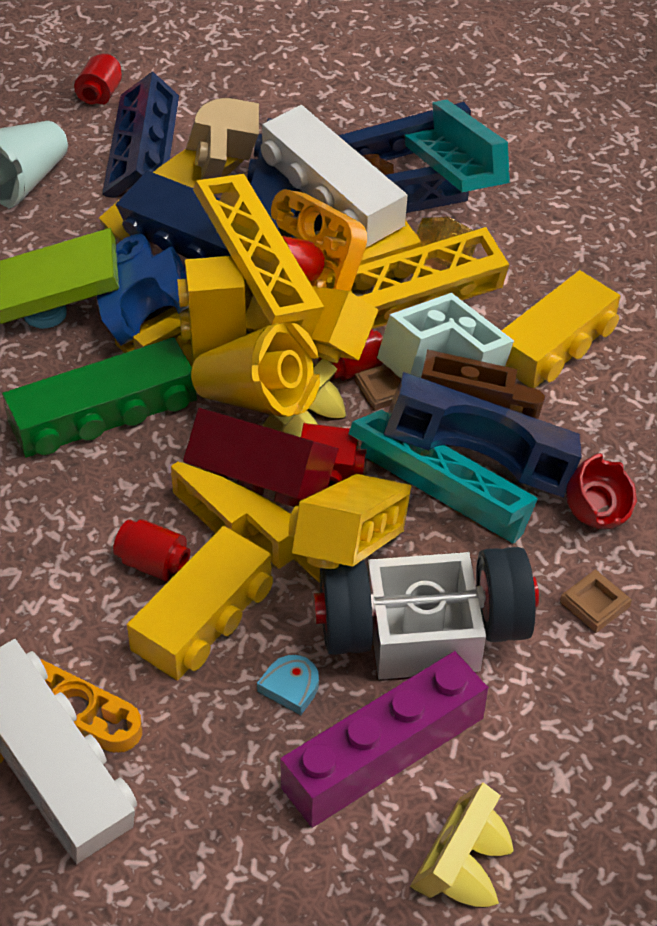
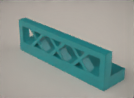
[405,99,510,192]
[348,409,538,543]

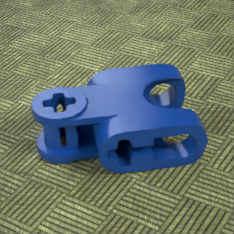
[97,234,188,346]

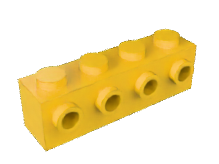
[288,474,411,569]

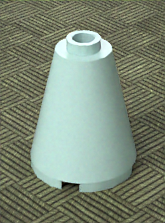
[0,121,68,209]

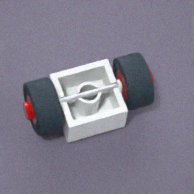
[313,547,539,679]

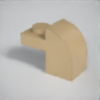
[186,98,259,180]

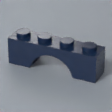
[384,372,582,498]

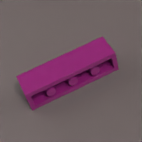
[280,651,489,828]

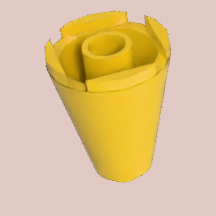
[191,323,320,417]

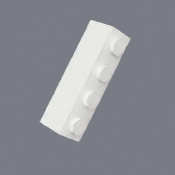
[261,105,407,247]
[0,639,137,864]

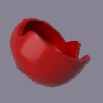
[566,453,637,529]

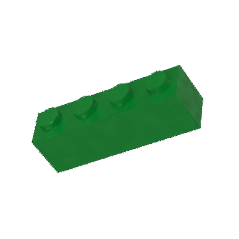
[2,337,197,458]

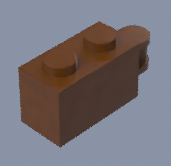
[421,349,545,419]

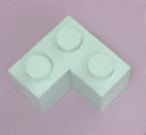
[377,293,514,378]

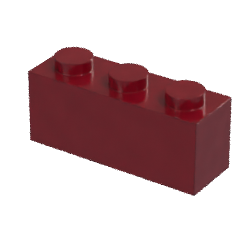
[183,407,339,507]

